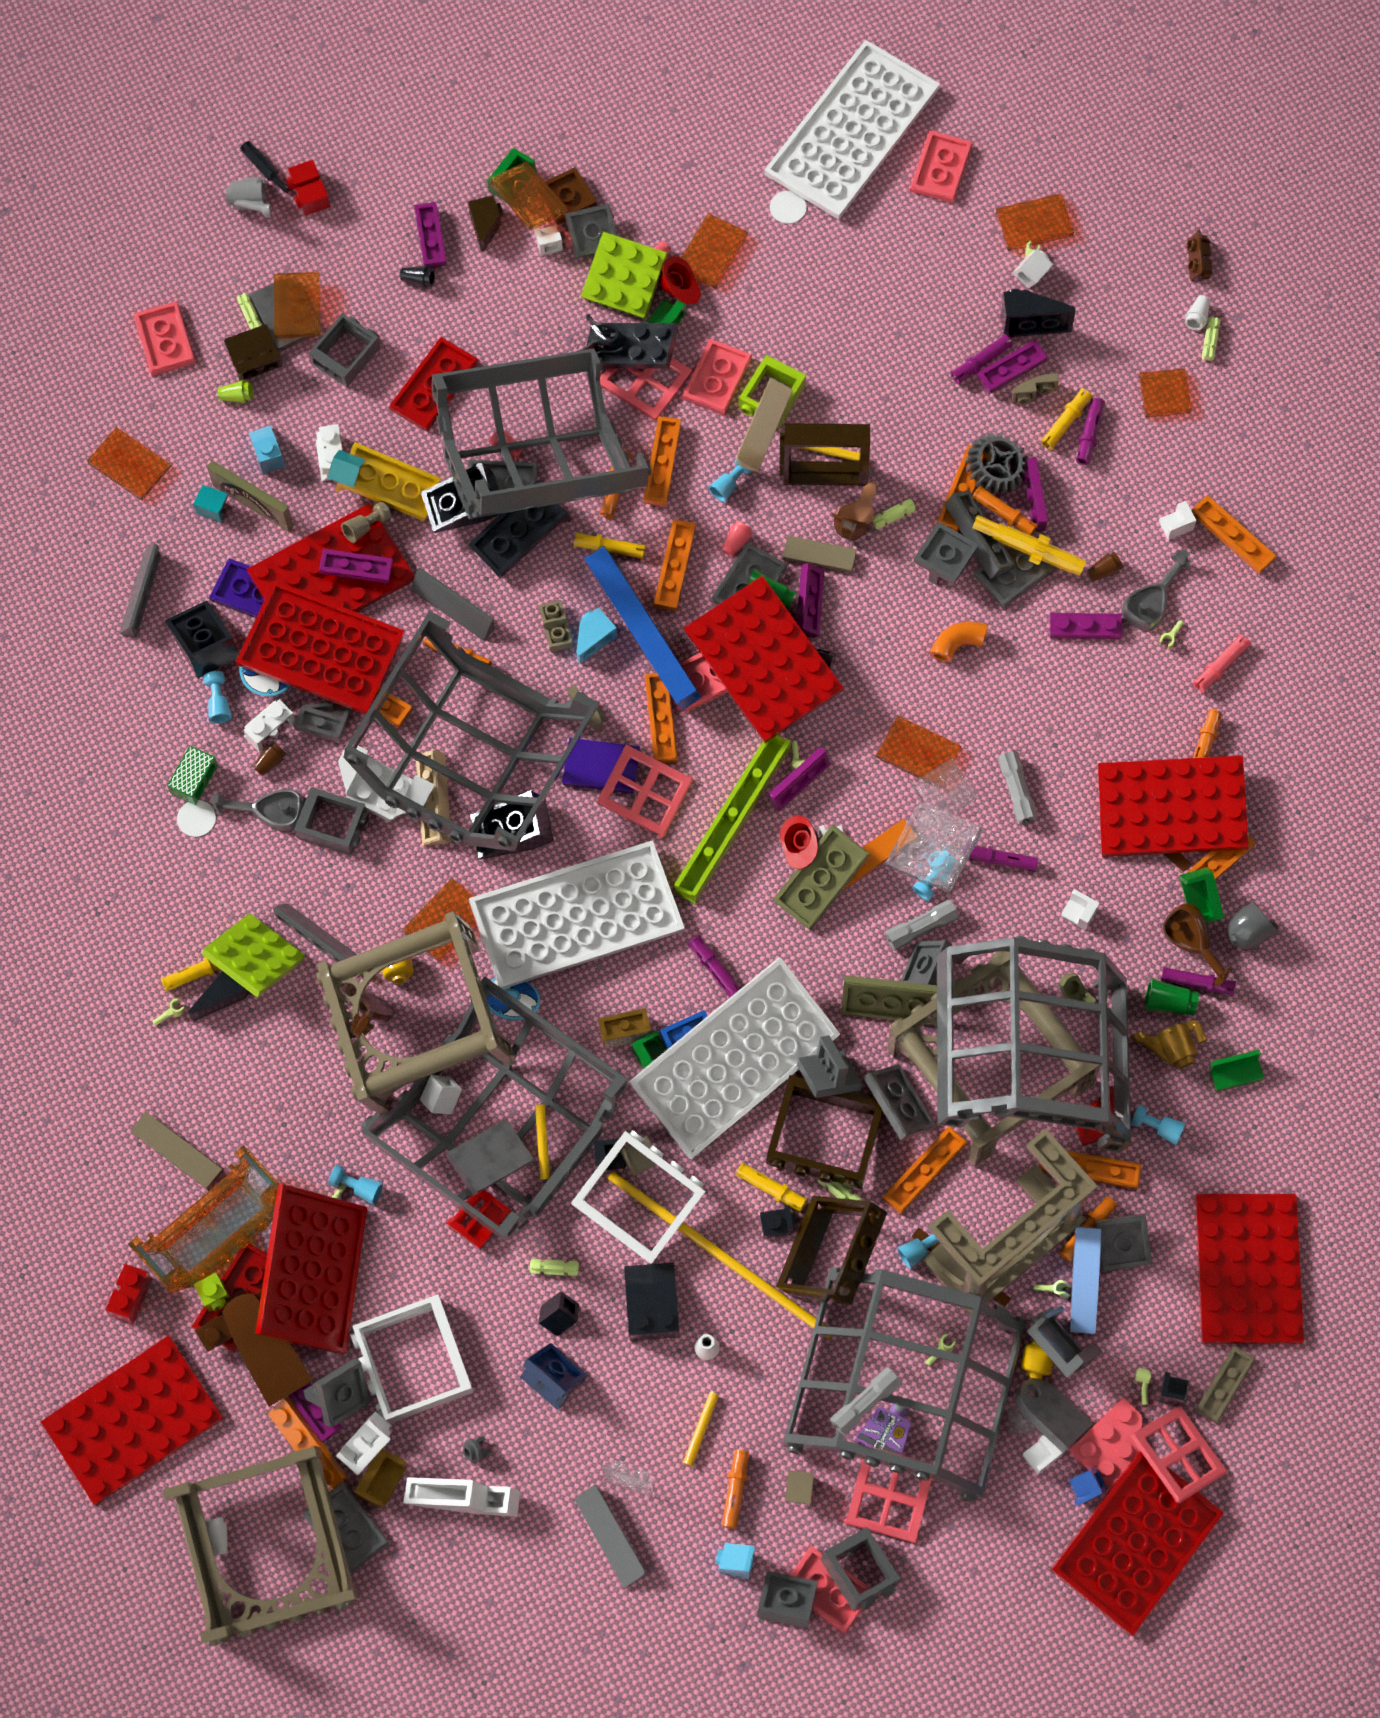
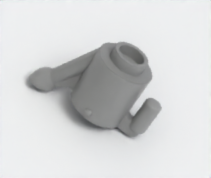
[226,177,271,218]

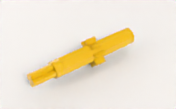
[972,515,1086,576]

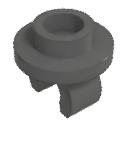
[463,1437,491,1464]

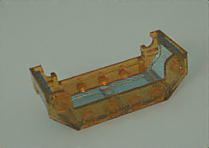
[128,1145,280,1293]

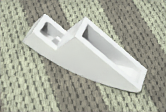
[404,1478,520,1517]

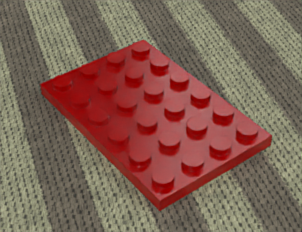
[247,503,415,612]
[684,576,844,743]
[236,581,405,715]
[1098,755,1248,857]
[255,1184,367,1355]
[1195,1194,1304,1344]
[40,1335,224,1506]
[1050,1450,1224,1636]

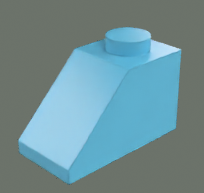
[249,426,285,474]
[576,607,617,664]
[715,1543,755,1579]

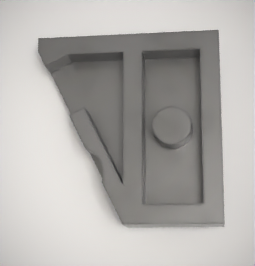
[294,702,352,742]

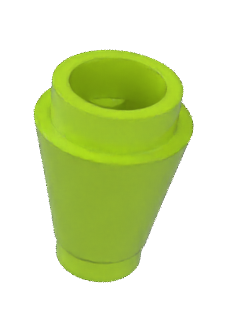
[218,380,253,403]

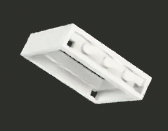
[571,1130,705,1264]
[351,1294,474,1424]

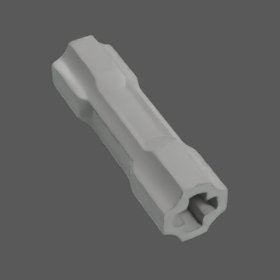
[998,751,1038,825]
[885,900,959,951]
[829,1367,902,1437]

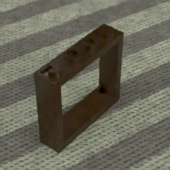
[779,423,870,486]
[766,1075,883,1189]
[776,1195,888,1305]

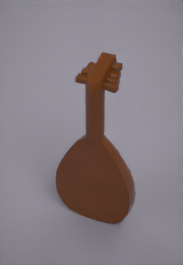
[1162,903,1232,987]
[350,991,395,1038]

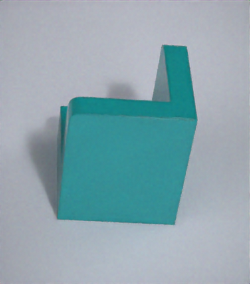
[327,450,365,487]
[193,485,228,523]

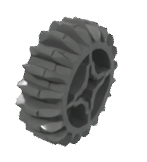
[966,432,1028,495]

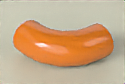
[929,621,989,662]

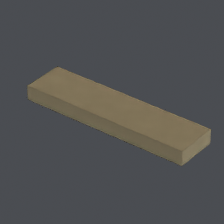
[130,1112,223,1190]

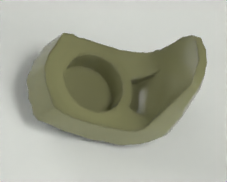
[1059,973,1097,1003]

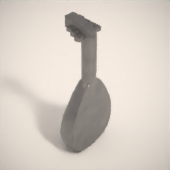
[1121,549,1191,632]
[211,789,305,832]

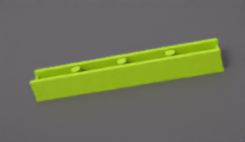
[674,735,792,904]

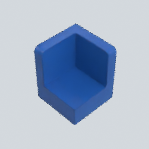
[1069,1467,1108,1506]

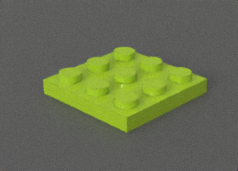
[581,232,668,319]
[202,913,305,998]

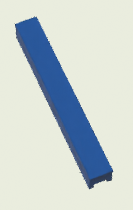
[584,546,702,712]

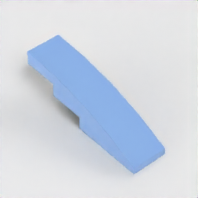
[1070,1226,1101,1334]

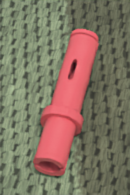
[1193,634,1251,693]

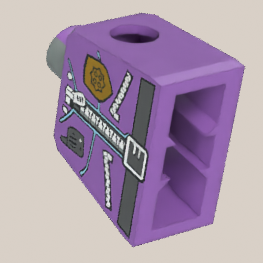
[855,1404,911,1455]

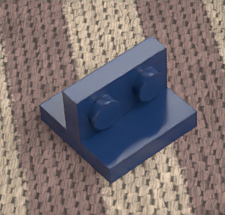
[520,1343,588,1410]

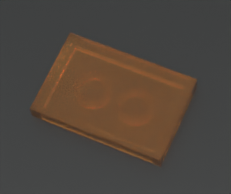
[490,161,568,231]
[996,193,1074,251]
[681,213,748,289]
[274,271,321,339]
[87,427,171,501]
[876,716,962,788]
[402,878,476,962]

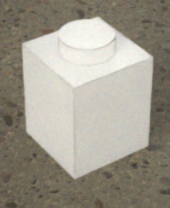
[1012,249,1053,289]

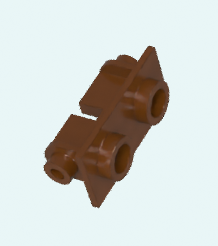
[1186,230,1213,281]

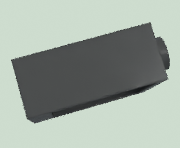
[308,313,381,388]
[294,787,369,855]
[820,1527,900,1612]

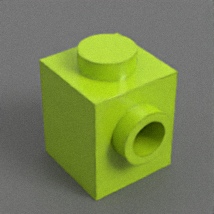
[193,1273,232,1312]

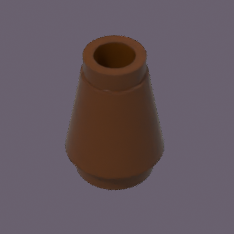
[1087,552,1124,582]
[252,741,287,776]

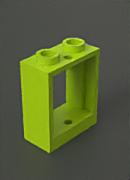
[739,355,806,429]

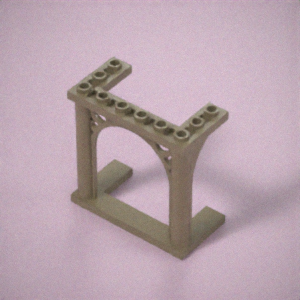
[316,911,516,1114]
[887,951,1100,1167]
[922,1129,1098,1316]
[162,1446,360,1647]

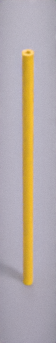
[608,1171,832,1339]

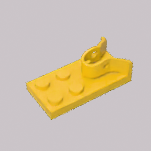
[335,442,441,521]

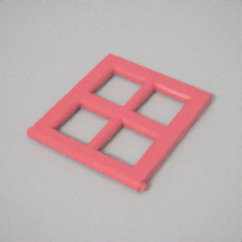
[600,358,693,421]
[596,744,693,839]
[1131,1405,1227,1503]
[844,1445,934,1544]

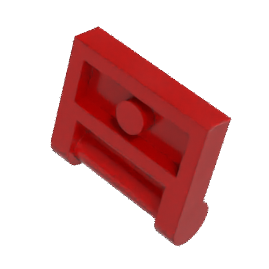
[445,1190,511,1251]

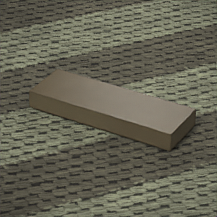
[783,536,857,573]
[1195,1345,1256,1424]

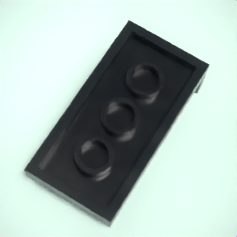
[580,314,678,369]
[468,480,572,579]

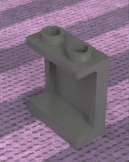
[1027,1306,1103,1378]

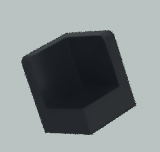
[594,1139,626,1170]
[539,1291,579,1336]
[1158,1372,1189,1407]

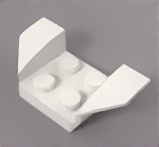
[338,742,435,822]

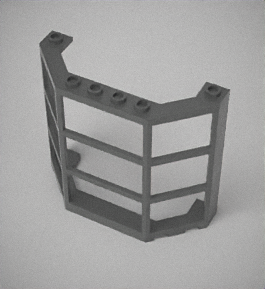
[432,348,651,519]
[343,611,599,851]
[937,936,1131,1153]
[361,976,628,1242]
[783,1267,1026,1503]

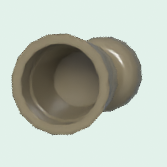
[341,501,392,543]

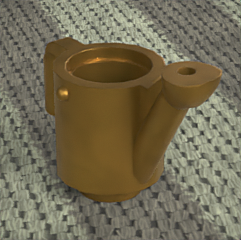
[1131,1020,1208,1070]

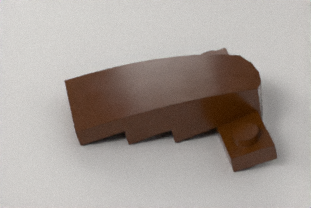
[195,1290,313,1407]

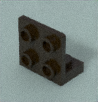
[224,324,283,381]

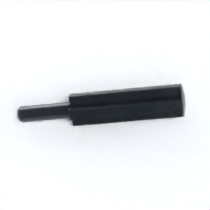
[240,141,290,193]

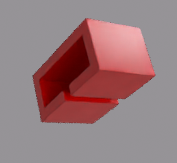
[286,159,330,216]
[105,1263,152,1324]

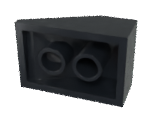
[1000,289,1075,337]
[421,462,500,533]
[165,600,239,679]
[470,790,554,860]
[624,1262,680,1341]

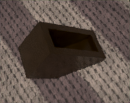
[468,195,504,251]

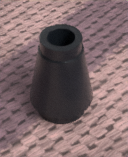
[400,265,435,288]

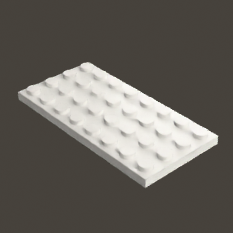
[764,40,940,220]
[469,840,685,989]
[629,958,840,1159]

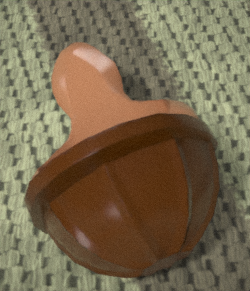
[831,481,877,540]

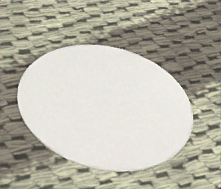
[770,191,806,223]
[177,800,216,837]

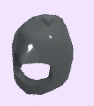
[1228,902,1280,950]

